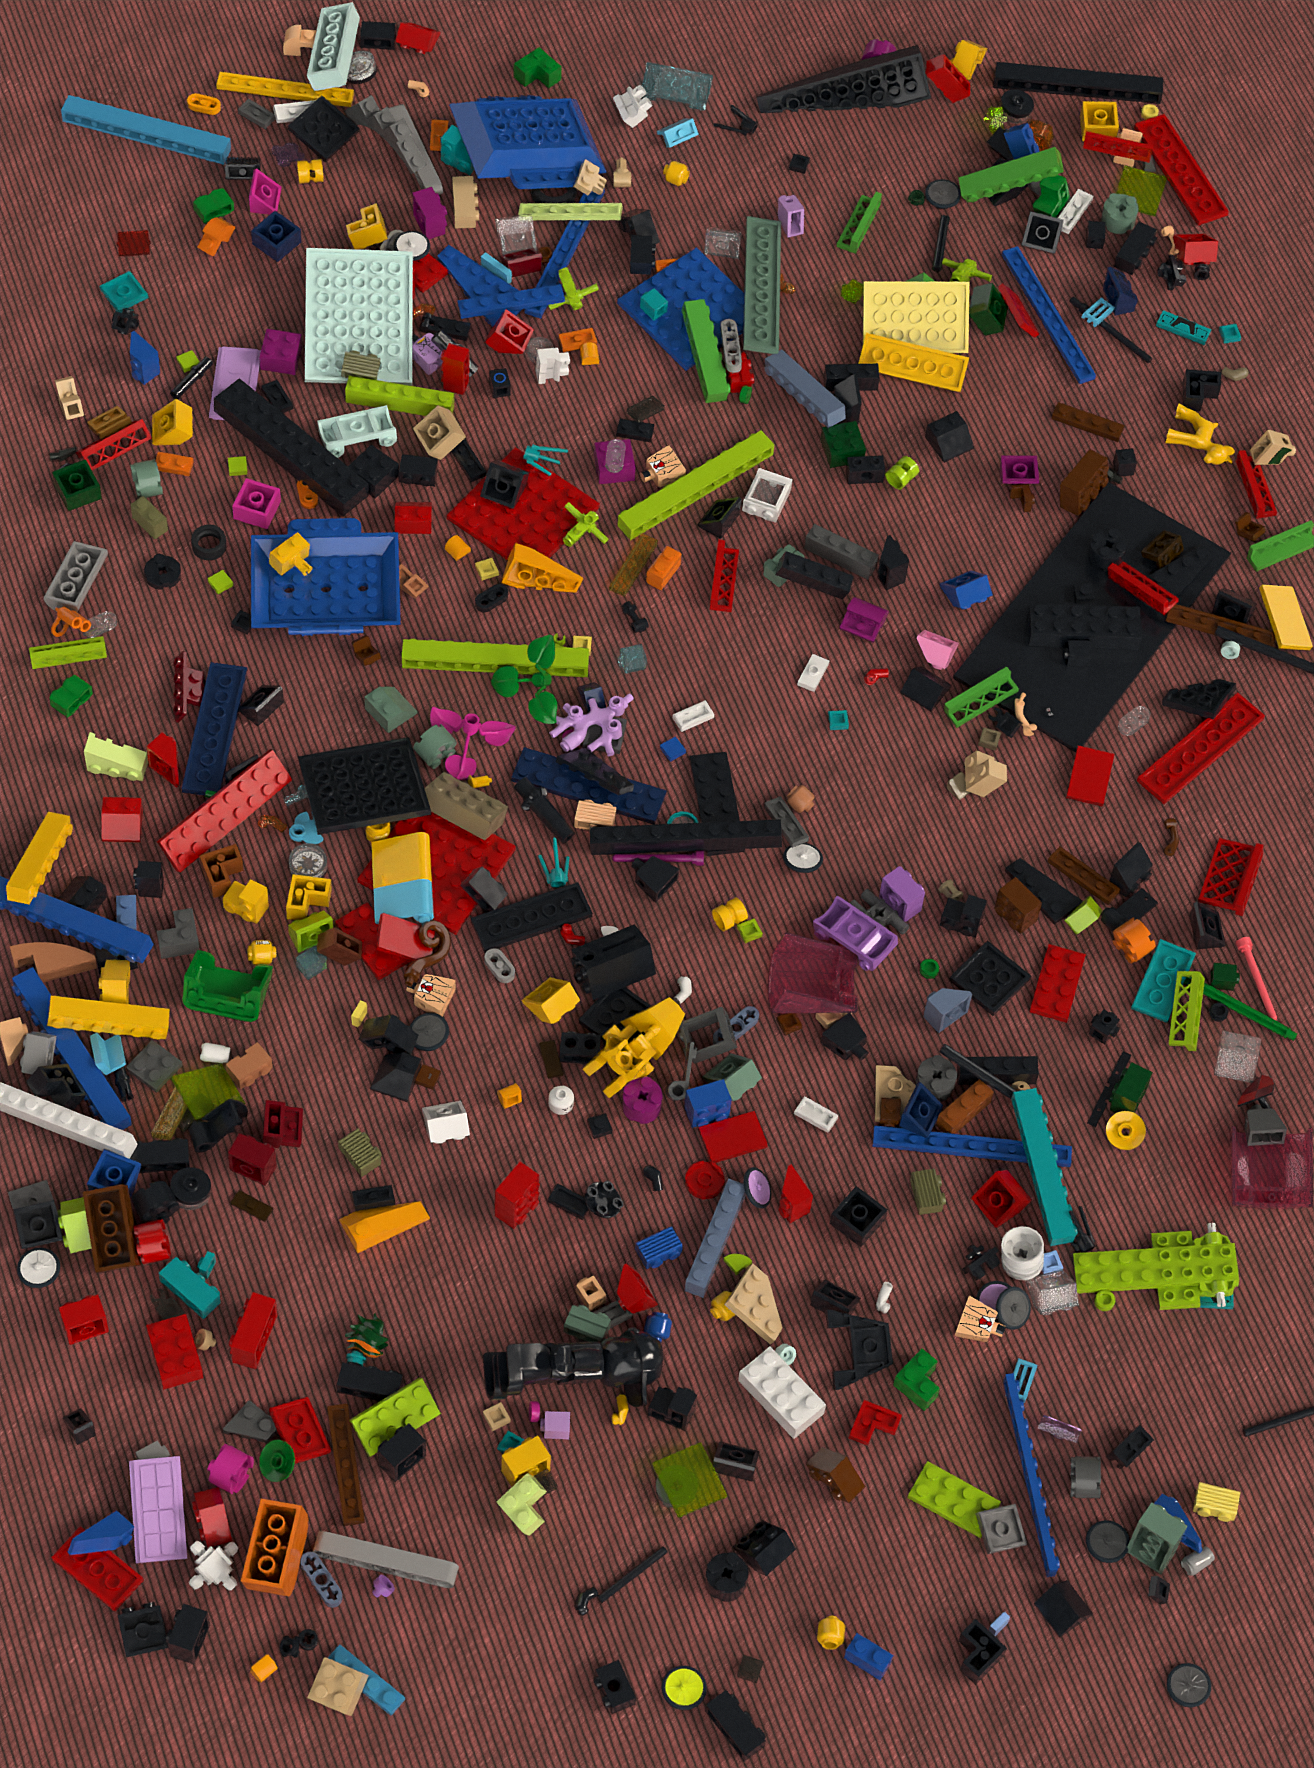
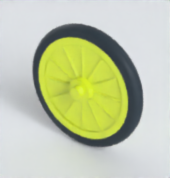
[661,1666,707,1710]

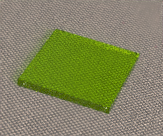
[1116,166,1167,216]
[171,1063,246,1119]
[652,1442,728,1518]

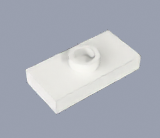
[797,654,829,692]
[672,700,714,732]
[794,1096,838,1133]

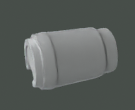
[1181,1546,1215,1576]

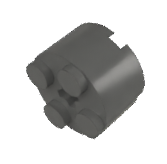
[916,1055,957,1102]
[1070,1456,1101,1499]

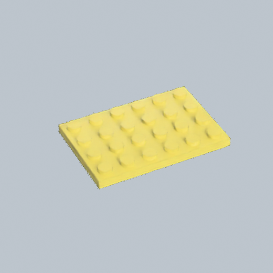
[863,282,969,353]

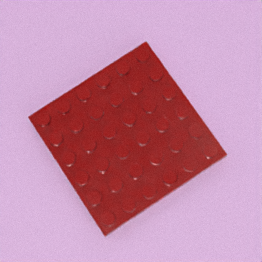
[447,447,600,560]
[357,812,516,935]

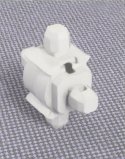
[189,1541,238,1591]

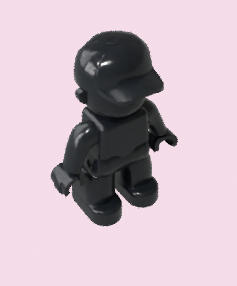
[482,1327,663,1407]

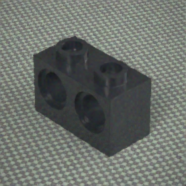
[560,1031,601,1064]

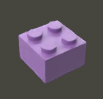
[879,866,925,922]

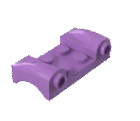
[813,895,898,971]

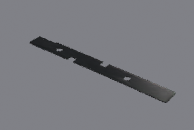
[1087,1051,1131,1127]

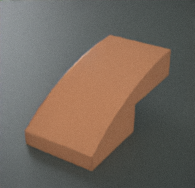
[399,564,429,599]

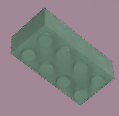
[1127,1502,1188,1574]

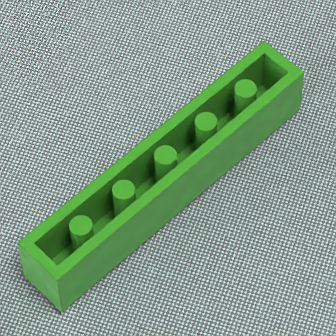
[959,147,1064,203]
[681,299,730,403]

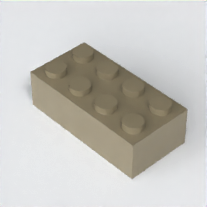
[425,772,508,840]

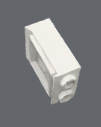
[742,468,792,522]

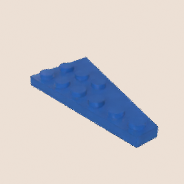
[438,245,522,327]

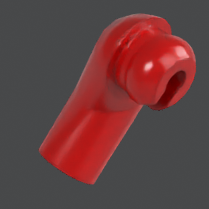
[864,668,889,685]

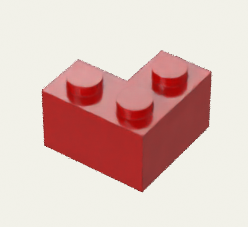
[192,1487,232,1548]

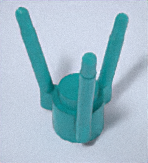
[523,444,568,476]
[538,838,570,888]

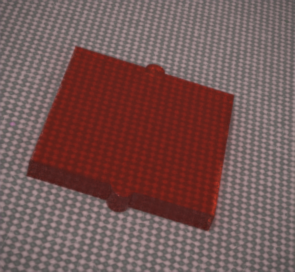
[117,230,151,257]

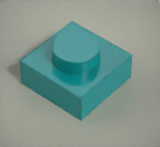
[197,1251,216,1279]

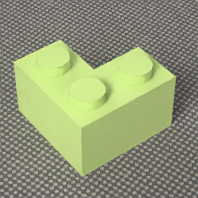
[497,1473,547,1536]

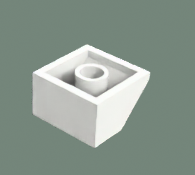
[422,1101,470,1144]

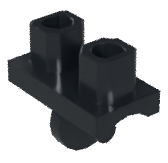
[1157,254,1186,290]
[962,1244,1001,1280]

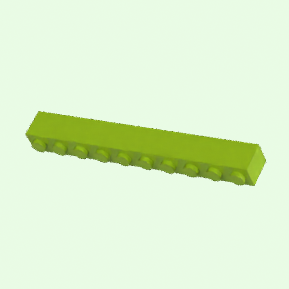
[617,430,774,540]
[402,639,589,677]

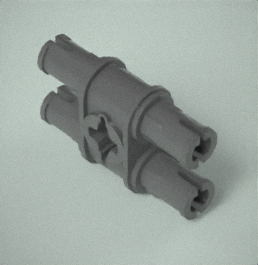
[850,889,909,935]

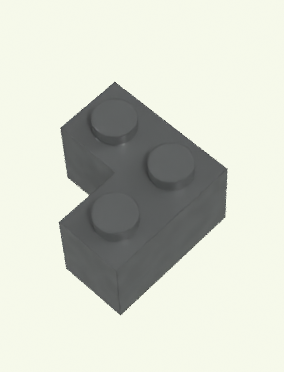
[157,908,199,959]

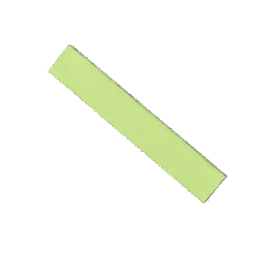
[518,203,623,220]

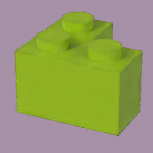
[57,1197,92,1253]

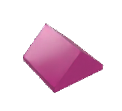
[249,168,282,214]

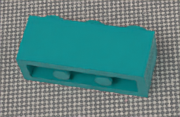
[159,1257,221,1319]

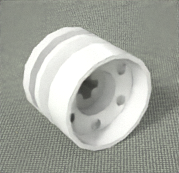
[1001,1226,1044,1280]

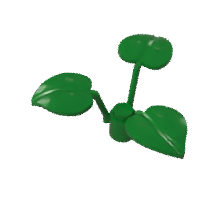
[491,635,557,724]

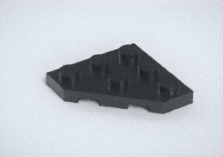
[1162,679,1236,720]

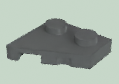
[223,1400,277,1443]

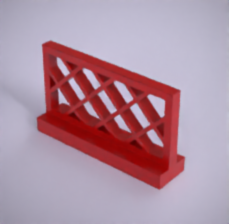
[1198,838,1264,916]

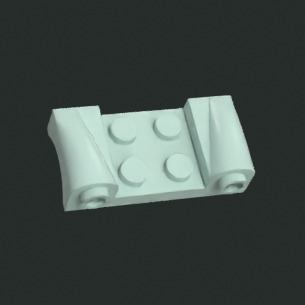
[317,405,397,458]

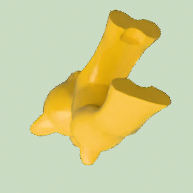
[1165,403,1235,465]

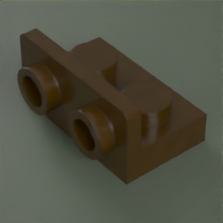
[1141,530,1184,569]

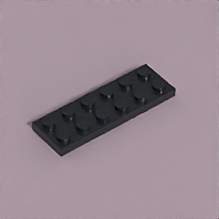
[689,752,745,856]
[471,882,593,953]

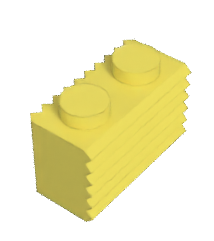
[1193,1482,1240,1522]

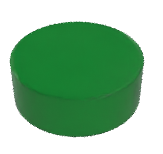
[739,385,752,404]
[919,959,939,979]

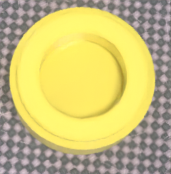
[1141,104,1159,120]

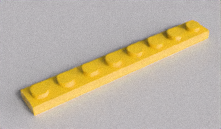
[216,72,354,107]

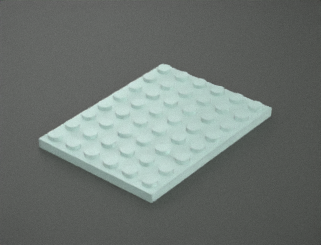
[305,248,413,386]

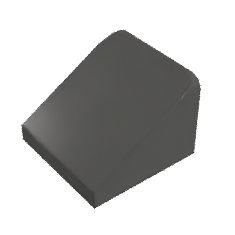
[1142,154,1156,172]

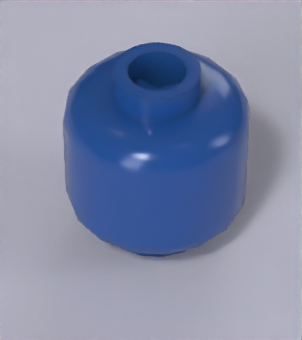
[644,1312,672,1343]

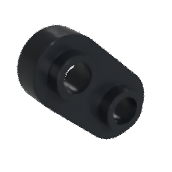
[475,584,508,612]

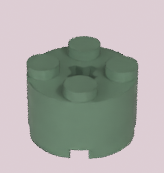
[1101,193,1138,234]
[130,459,163,499]
[413,724,457,769]

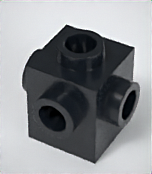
[111,308,139,335]
[1089,1009,1120,1045]

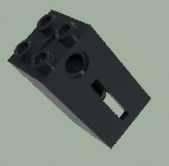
[571,924,656,1000]

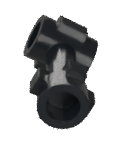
[622,601,649,633]

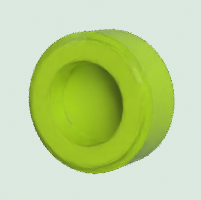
[1094,1290,1115,1311]

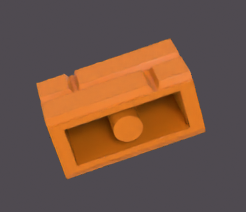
[646,546,682,590]

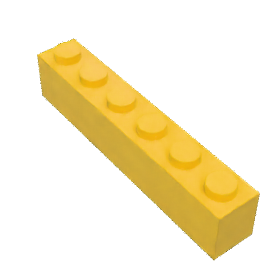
[6,812,73,905]
[47,996,170,1039]

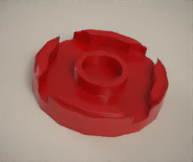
[685,1161,725,1199]

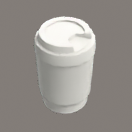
[200,1043,230,1063]

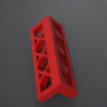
[1083,131,1153,163]
[76,419,152,470]
[1235,450,1277,519]
[710,539,739,612]
[1108,561,1179,615]

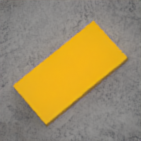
[1259,585,1313,650]

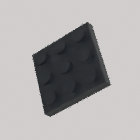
[287,95,360,162]
[949,940,1031,1016]
[579,987,651,1043]

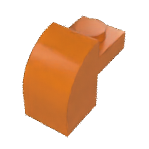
[197,217,235,256]

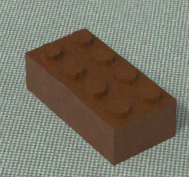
[83,1184,141,1273]

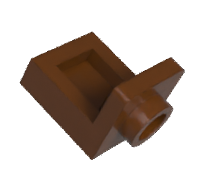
[1009,484,1035,512]
[1235,512,1266,542]
[351,635,381,666]
[879,1098,901,1128]

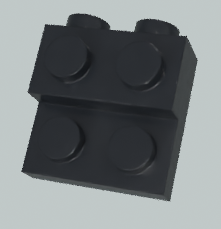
[117,1602,168,1658]

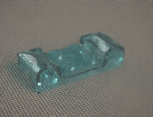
[641,62,713,111]

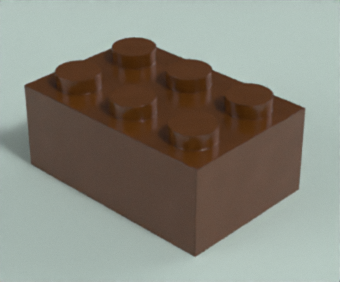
[1060,449,1109,516]

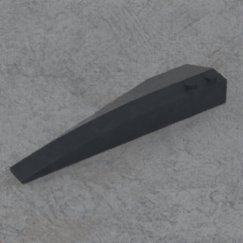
[756,45,931,113]

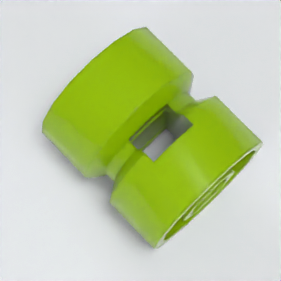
[885,456,919,490]

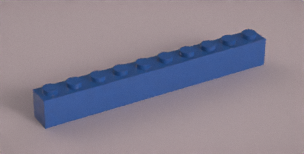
[0,876,154,964]
[11,967,132,1130]

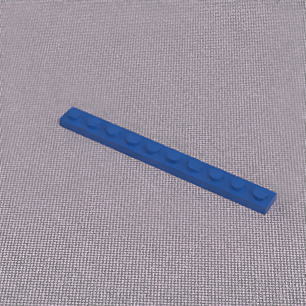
[525,188,605,319]
[1002,246,1096,384]
[872,1126,1072,1167]
[1003,1373,1060,1577]

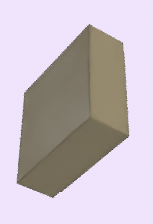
[978,727,1001,751]

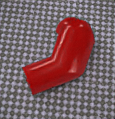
[560,924,585,946]

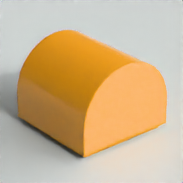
[580,342,599,365]
[445,535,471,561]
[497,1083,522,1109]
[250,1654,278,1683]

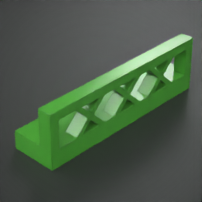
[836,192,882,254]
[1246,520,1314,572]
[944,667,1019,728]

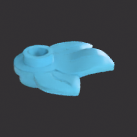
[289,812,324,845]

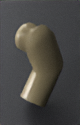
[1221,367,1249,381]

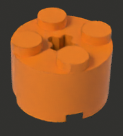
[1113,917,1156,964]

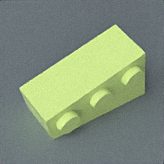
[84,732,148,781]

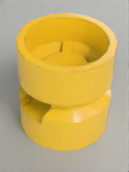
[297,159,323,184]
[366,822,390,842]
[712,897,748,932]

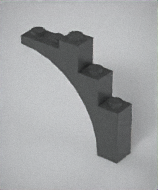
[345,95,427,174]

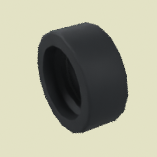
[191,524,227,560]

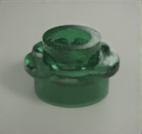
[908,190,925,206]

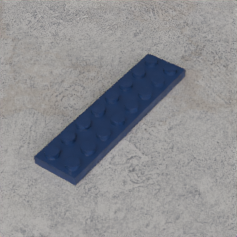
[181,662,248,796]
[511,747,667,825]

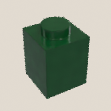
[1210,963,1240,991]

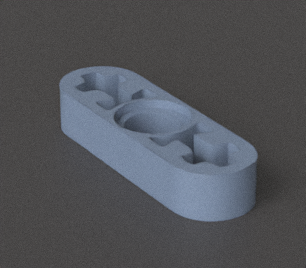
[713,1006,759,1045]
[300,1552,342,1608]

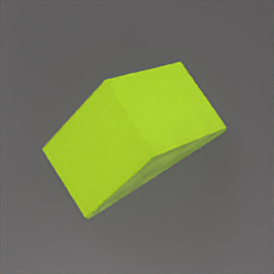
[1064,896,1102,935]

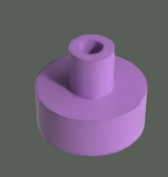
[372,1575,395,1597]

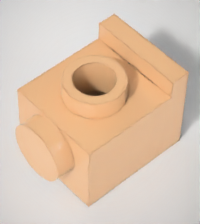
[576,1275,606,1311]

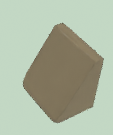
[947,772,971,800]

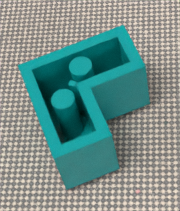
[441,125,474,175]

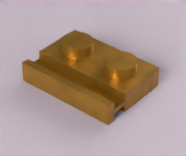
[87,406,132,439]

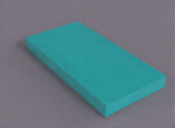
[1131,939,1196,1023]

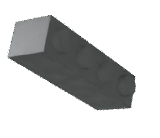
[804,524,879,580]

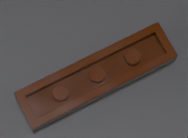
[1051,402,1125,442]
[1047,846,1121,905]

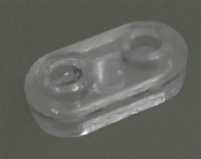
[605,439,626,473]
[82,611,117,638]
[1118,706,1151,736]

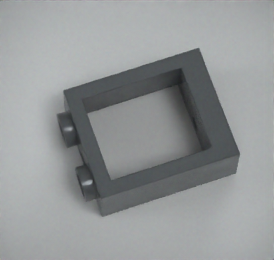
[678,1007,738,1064]

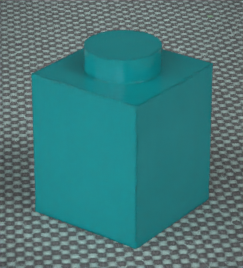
[640,288,668,321]

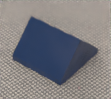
[899,1082,943,1138]

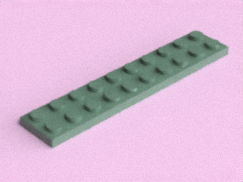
[743,216,781,354]

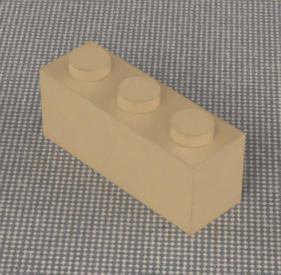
[452,176,479,228]

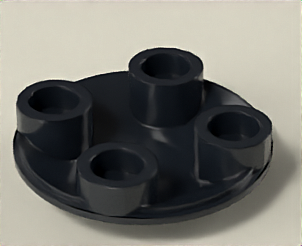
[584,1181,623,1218]

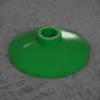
[259,1440,295,1482]

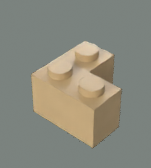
[965,750,1007,797]

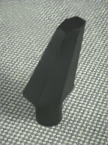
[50,447,77,461]
[1107,467,1123,484]

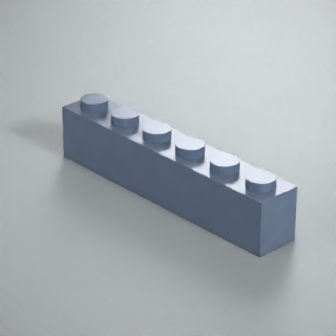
[764,350,846,428]
[685,1179,746,1298]

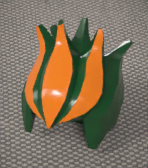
[345,1313,388,1358]

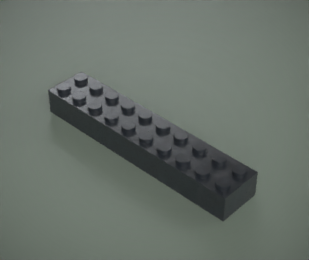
[214,378,369,517]

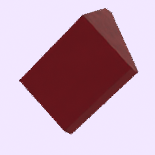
[500,248,542,278]

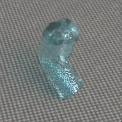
[284,785,307,807]

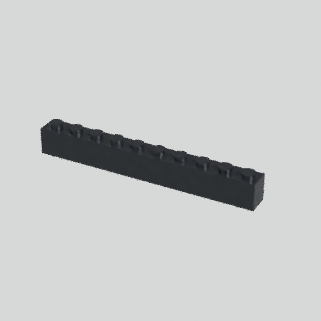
[993,62,1163,104]
[590,819,782,855]

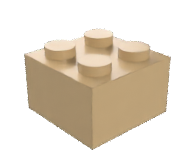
[413,405,466,460]
[307,1657,369,1716]

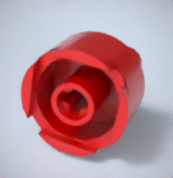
[133,1219,171,1264]

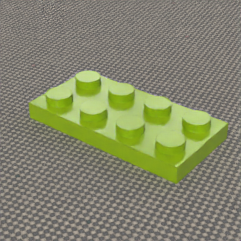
[350,1377,441,1457]
[907,1461,1001,1538]

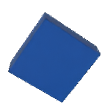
[660,736,686,762]

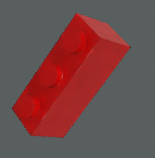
[925,54,970,103]
[441,343,469,395]

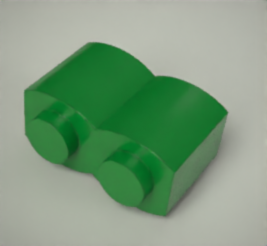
[193,188,234,224]
[49,675,93,718]

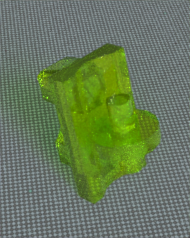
[984,107,1008,134]

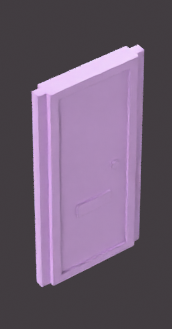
[209,346,261,420]
[129,1456,187,1563]

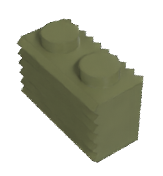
[341,350,381,380]
[131,496,168,539]
[338,1128,382,1177]
[910,1168,946,1215]

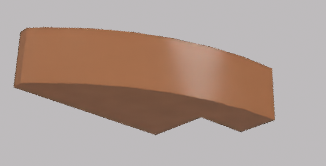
[9,942,97,982]

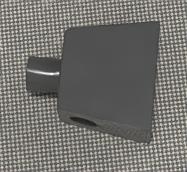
[1244,1104,1287,1146]

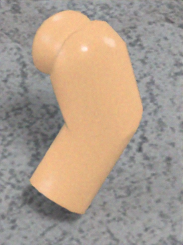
[408,80,429,97]

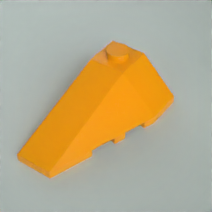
[501,543,583,593]
[339,1201,430,1253]

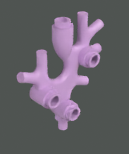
[549,693,634,756]

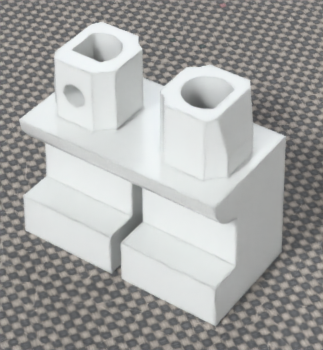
[613,85,652,128]
[535,348,570,384]

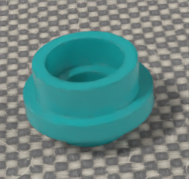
[346,1351,366,1366]

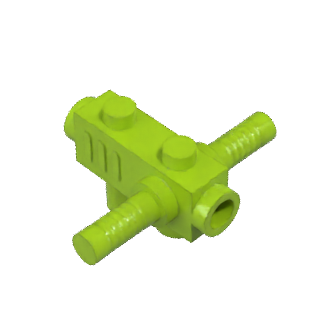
[942,258,992,282]
[549,267,599,310]
[563,502,609,547]

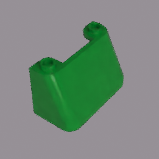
[182,950,273,1022]

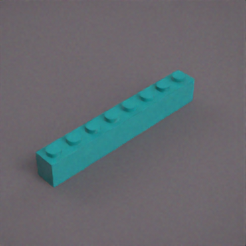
[1011,1088,1078,1246]

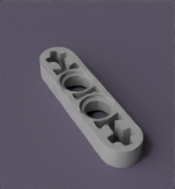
[721,319,742,373]

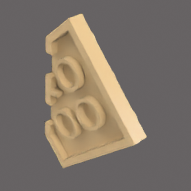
[875,1065,916,1122]
[724,1264,782,1344]

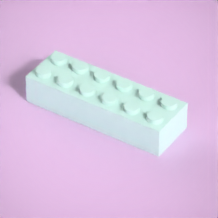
[307,2,360,91]

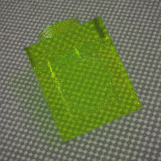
[841,279,863,304]

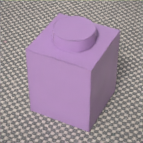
[540,1411,570,1439]

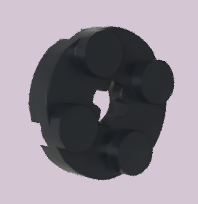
[144,554,181,590]

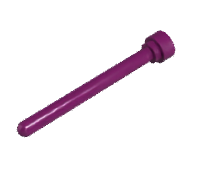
[612,851,704,866]

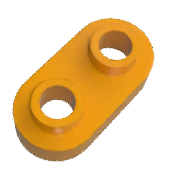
[187,93,221,115]

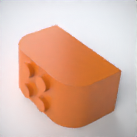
[241,1499,308,1597]

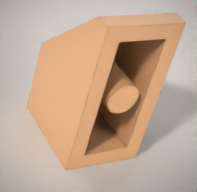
[0,1017,28,1066]

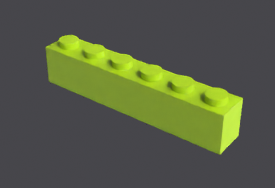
[345,376,454,416]

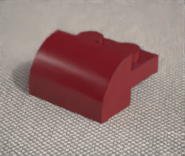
[262,1100,303,1148]

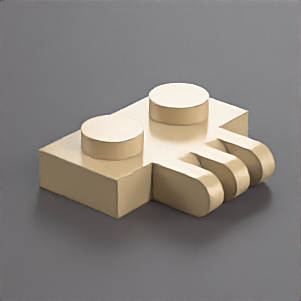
[573,159,607,195]

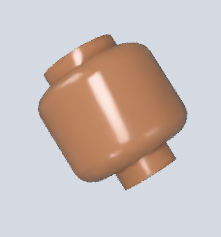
[787,785,815,813]

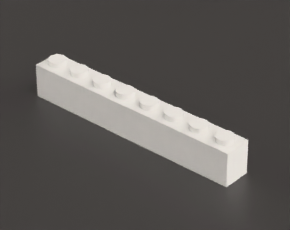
[0,1082,138,1159]

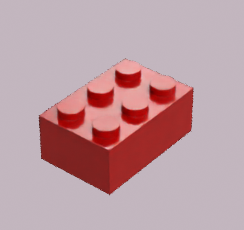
[495,1161,540,1229]
[229,1292,278,1370]
[146,1314,203,1390]

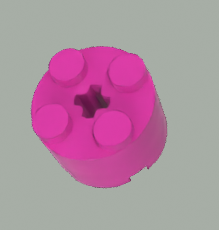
[207,1444,254,1494]

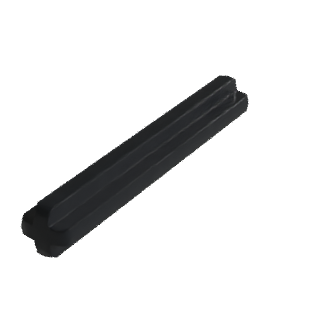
[932,215,950,272]

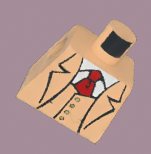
[640,445,686,487]
[406,974,456,1017]
[954,1296,1006,1342]

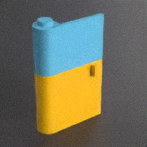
[371,832,434,924]

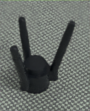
[714,105,758,136]
[1069,1206,1096,1253]

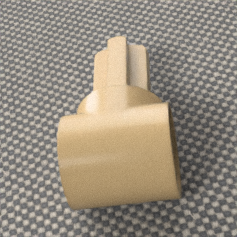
[613,157,631,188]

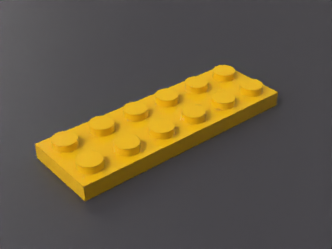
[858,333,969,393]

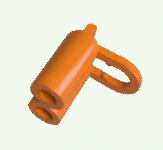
[51,607,91,637]

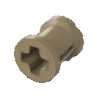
[938,879,963,901]

